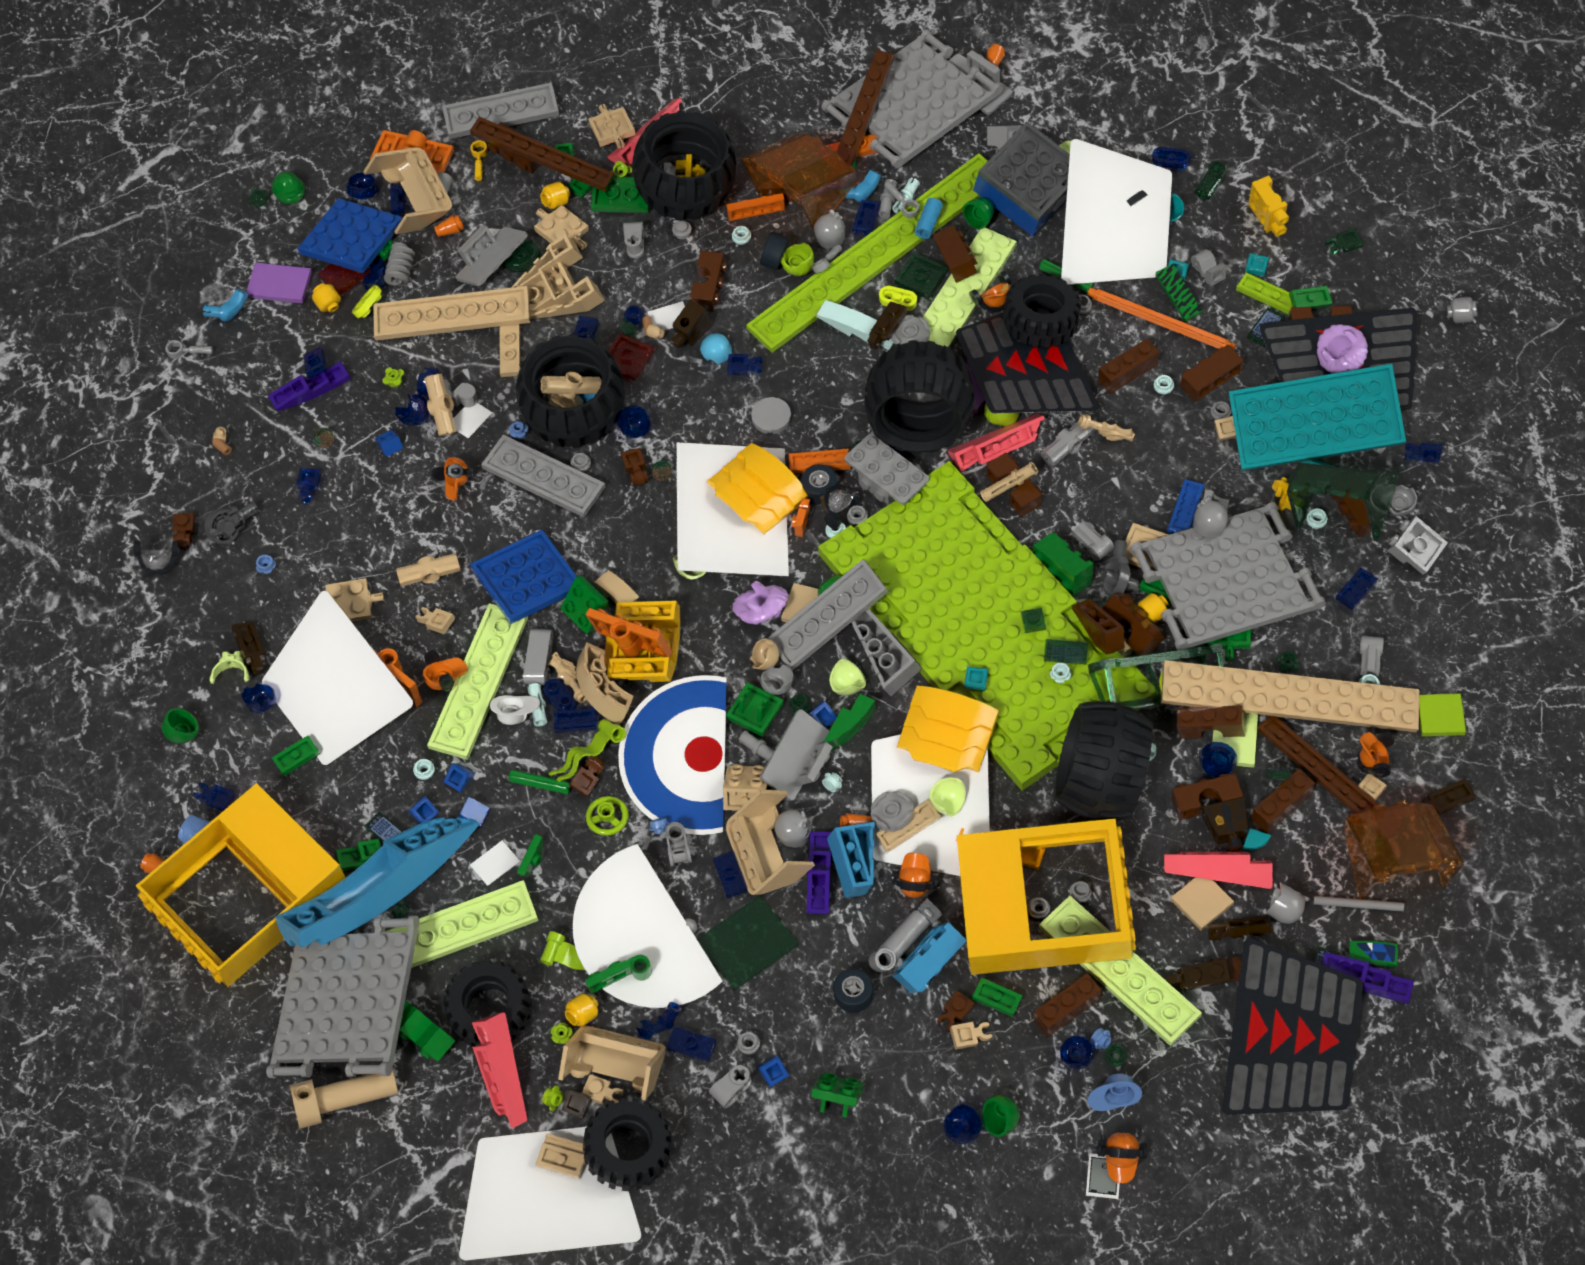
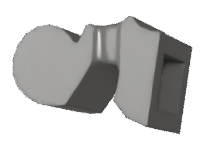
[1191,249,1226,286]
[443,379,478,407]

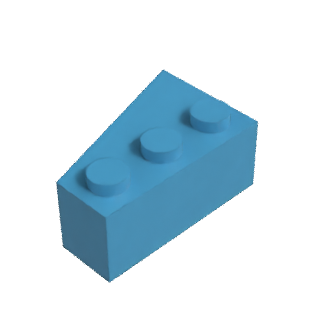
[827,822,875,898]
[892,922,967,994]

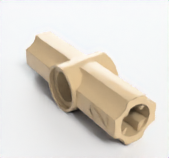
[540,372,601,399]
[424,374,457,436]
[396,553,461,587]

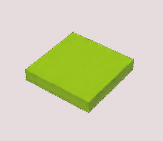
[1419,694,1466,737]

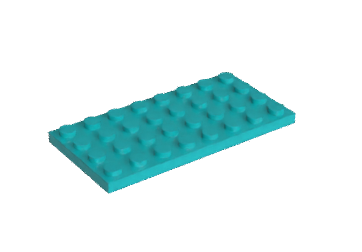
[1229,364,1406,471]

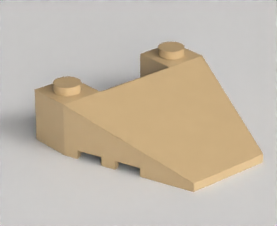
[511,234,605,320]

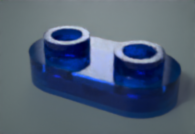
[1152,147,1191,169]
[390,183,405,216]
[543,679,577,716]

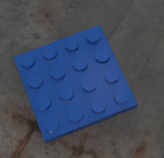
[297,198,402,273]
[470,530,577,625]

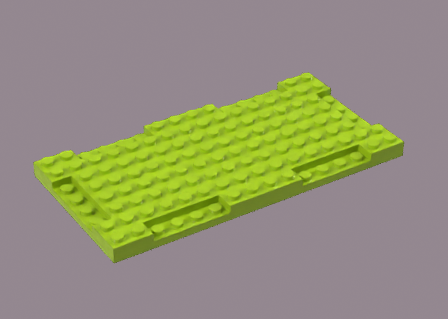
[818,461,1157,791]

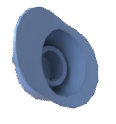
[1087,1073,1142,1111]

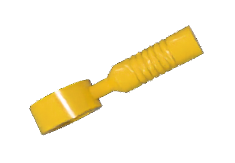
[470,140,488,181]

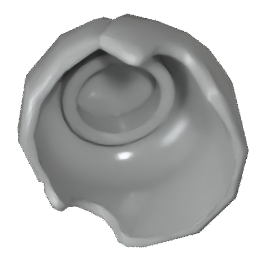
[1385,485,1418,517]
[760,664,794,695]

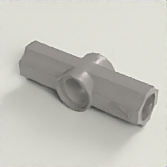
[1041,422,1096,466]

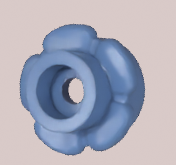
[509,421,528,440]
[256,555,276,574]
[649,817,670,834]
[1091,1028,1112,1049]

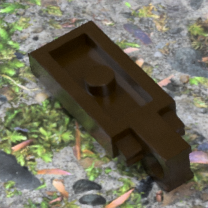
[867,301,908,350]
[231,621,265,675]
[1414,779,1477,819]
[1207,916,1272,940]
[1166,959,1231,990]

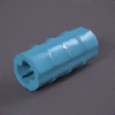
[915,198,943,239]

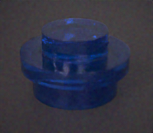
[624,305,644,324]

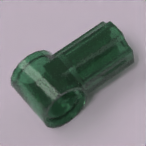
[1194,161,1226,201]

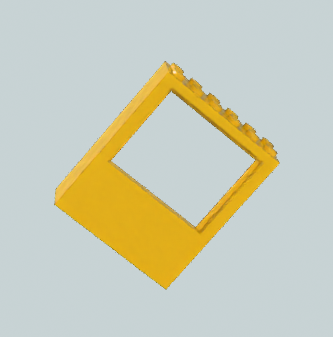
[136,783,345,987]
[956,819,1136,975]

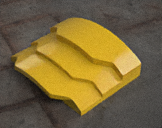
[707,443,808,534]
[604,601,680,682]
[897,686,999,773]

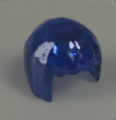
[395,394,430,426]
[617,405,651,439]
[943,1104,982,1144]

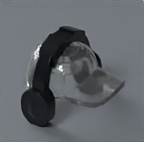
[820,485,859,529]
[133,540,179,575]

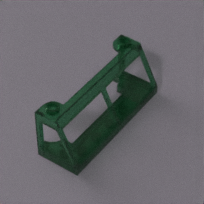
[1088,643,1225,709]

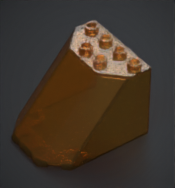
[741,133,858,231]
[1343,801,1464,900]

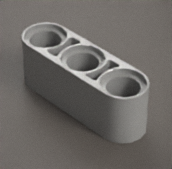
[523,629,553,685]

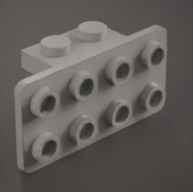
[948,50,1012,115]
[455,225,528,286]
[845,434,929,505]
[760,710,833,801]

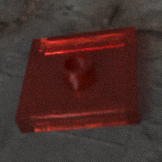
[317,264,371,294]
[608,333,654,381]

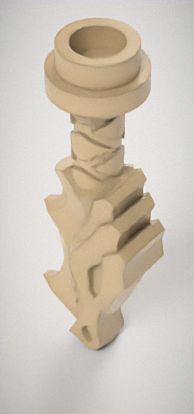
[1078,414,1135,441]
[548,652,587,703]

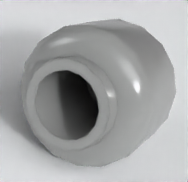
[1447,297,1478,324]

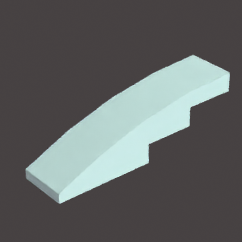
[816,300,893,350]

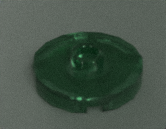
[503,240,541,272]

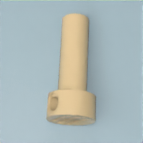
[290,1070,398,1129]

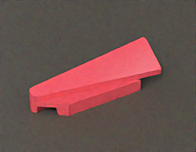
[608,98,682,166]
[947,414,1044,472]
[1164,852,1273,889]
[472,1012,527,1128]

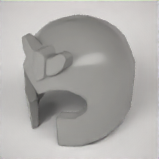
[814,209,845,249]
[1193,496,1228,538]
[774,809,810,848]
[1266,882,1309,924]

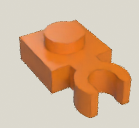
[792,498,811,537]

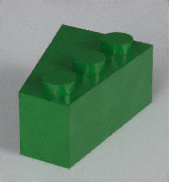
[1033,532,1093,597]

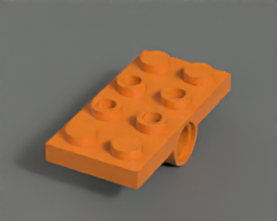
[370,130,454,173]
[586,608,673,658]
[374,648,422,708]

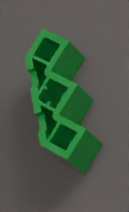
[399,1000,455,1062]

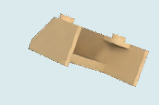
[363,147,452,234]
[726,790,815,895]
[558,1026,666,1101]

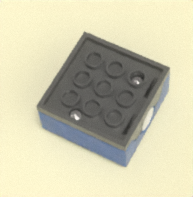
[973,121,1070,236]

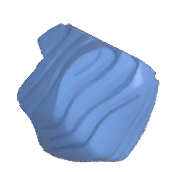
[178,814,210,847]

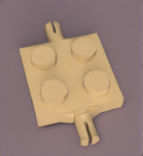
[588,104,636,149]
[534,205,589,250]
[325,578,384,622]

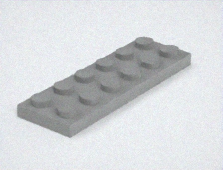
[442,82,559,139]
[481,435,605,517]
[767,559,889,671]

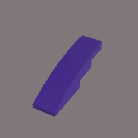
[268,361,351,411]
[807,832,832,914]
[1322,952,1414,1005]

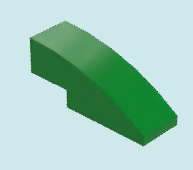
[823,694,876,752]

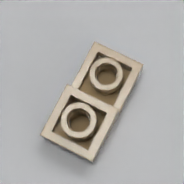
[593,570,639,604]

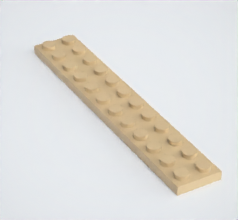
[1161,660,1419,732]

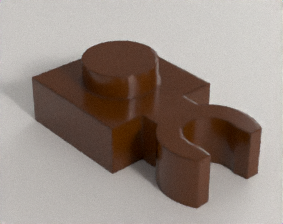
[937,991,975,1033]

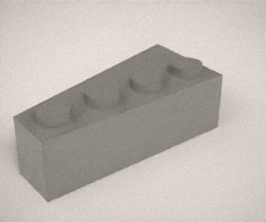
[851,608,922,696]

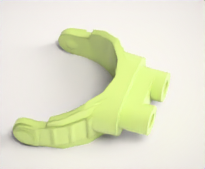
[210,651,249,684]

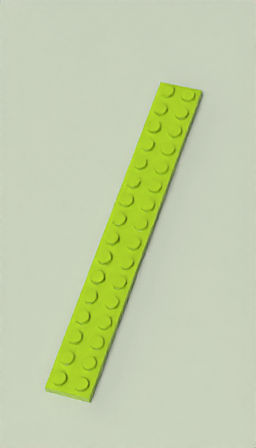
[746,153,988,353]

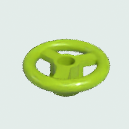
[586,796,629,836]

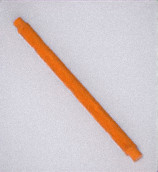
[1087,287,1236,350]

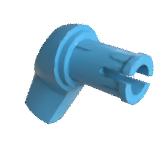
[838,170,882,202]
[203,289,249,322]

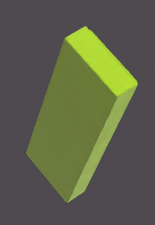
[1236,273,1292,315]

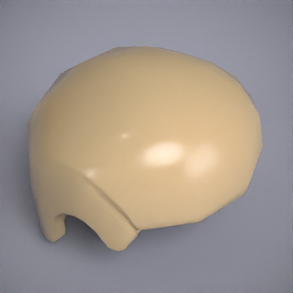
[750,638,779,670]

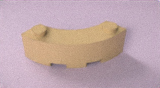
[576,642,633,725]

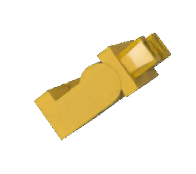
[1248,176,1289,237]

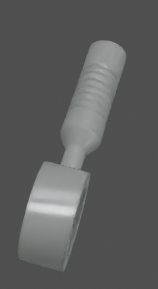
[884,181,919,218]
[811,245,842,274]
[165,340,213,359]

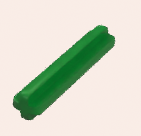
[1039,259,1093,293]
[508,770,571,794]

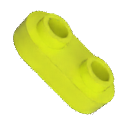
[352,285,382,318]
[879,286,917,311]

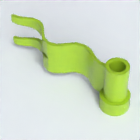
[549,719,626,782]
[540,931,585,970]

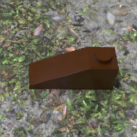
[1072,599,1125,655]

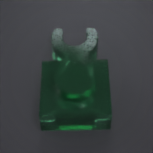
[1325,228,1363,254]

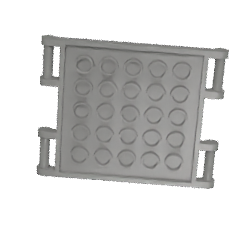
[821,29,1003,168]
[1130,502,1326,651]
[266,916,420,1078]

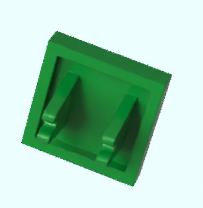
[560,576,609,634]
[726,682,784,737]
[811,1073,865,1118]

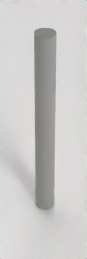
[1313,896,1404,911]

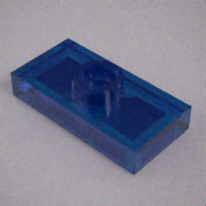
[852,200,880,237]
[574,316,599,340]
[304,346,327,379]
[1335,567,1378,610]
[554,708,597,733]
[713,851,748,899]
[666,1027,716,1062]

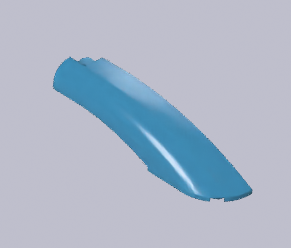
[275,816,479,947]

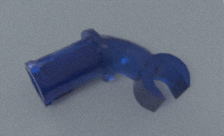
[636,1002,682,1039]

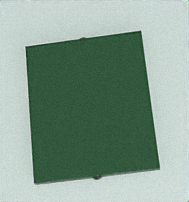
[697,895,799,990]

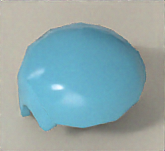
[700,333,732,364]

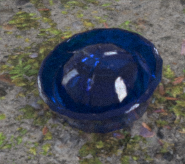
[345,173,379,199]
[1199,742,1237,777]

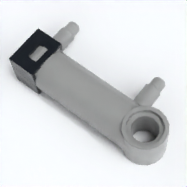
[869,898,943,972]

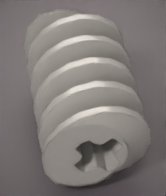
[384,242,415,286]

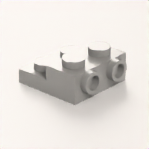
[1387,516,1448,574]

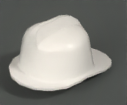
[490,695,540,725]

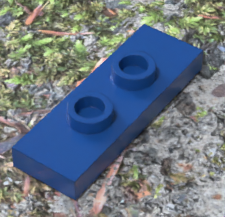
[1167,479,1205,534]

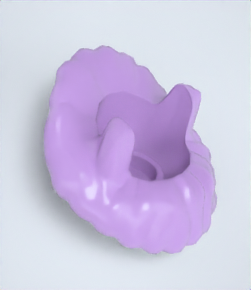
[1317,324,1368,374]
[732,581,788,625]

